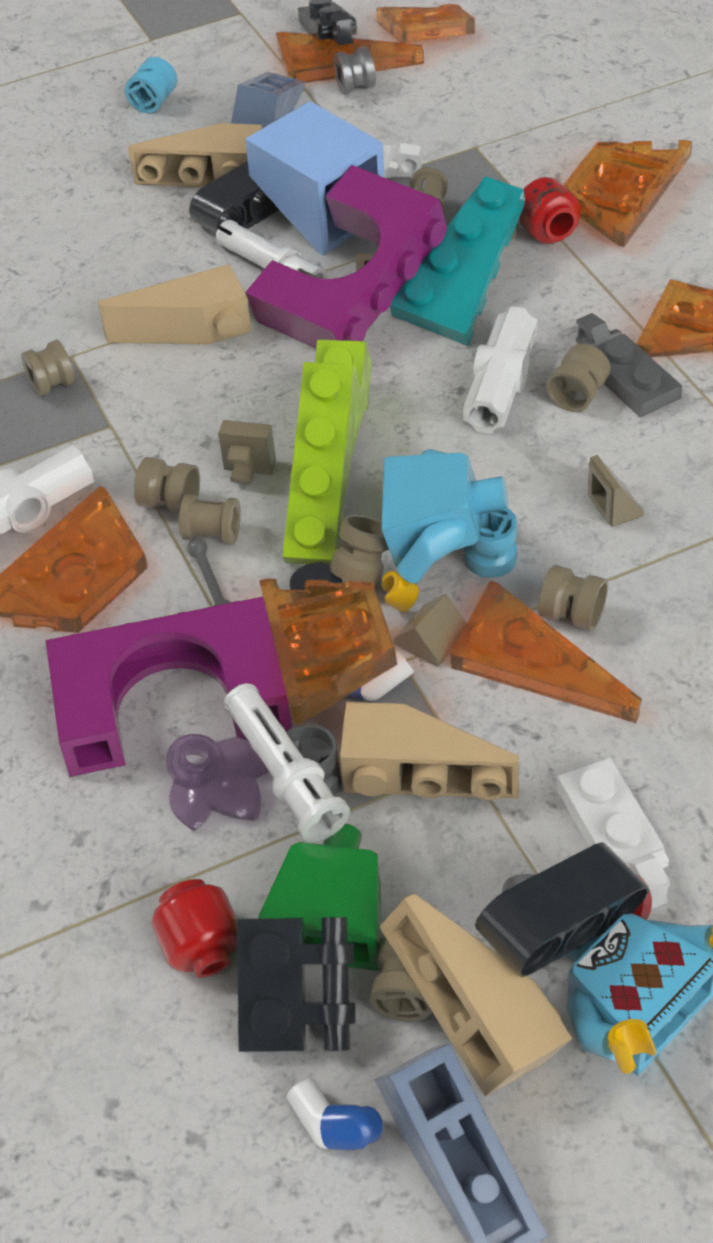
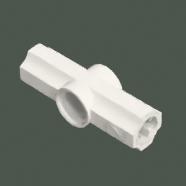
[463,306,537,434]
[0,445,94,535]

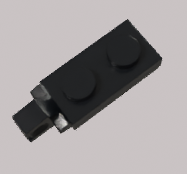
[298,0,357,45]

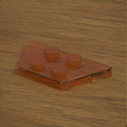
[564,140,692,247]
[0,486,148,633]
[259,578,398,725]

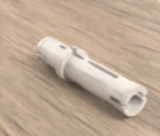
[216,220,328,279]

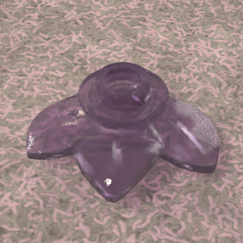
[166,734,269,831]

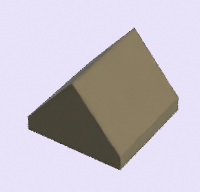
[393,594,469,667]

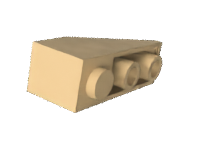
[128,123,263,187]
[340,702,519,800]

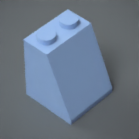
[245,101,384,255]

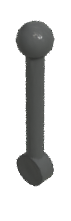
[187,538,231,606]

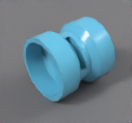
[124,57,178,113]
[464,508,517,578]

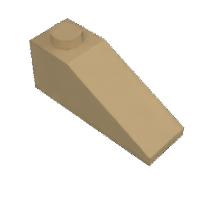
[98,264,252,344]
[380,893,573,1097]

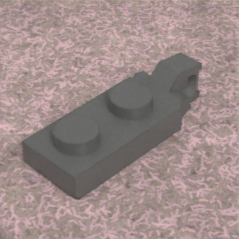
[576,313,682,417]

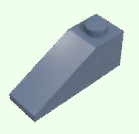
[231,72,305,128]
[374,1043,549,1243]

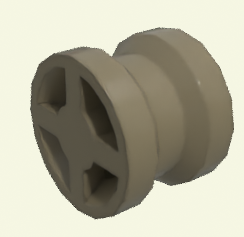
[21,339,76,397]

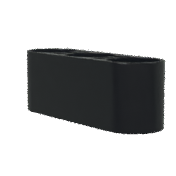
[189,161,279,236]
[475,842,649,977]

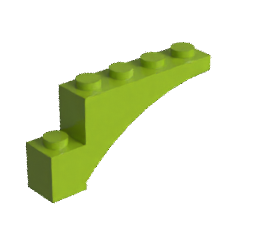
[282,340,372,565]

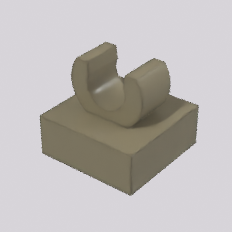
[218,420,276,484]

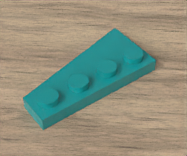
[390,176,525,347]

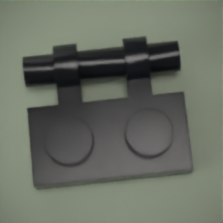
[237,917,356,1052]

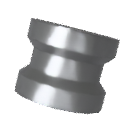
[333,46,376,94]

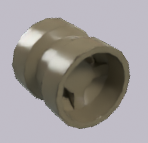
[546,344,611,412]
[134,457,200,513]
[329,515,389,585]
[538,565,608,631]
[369,936,432,1022]

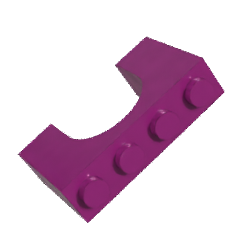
[245,165,447,349]
[45,596,292,777]

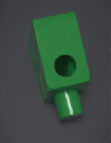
[258,823,381,971]

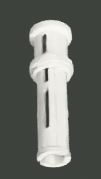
[224,683,350,842]

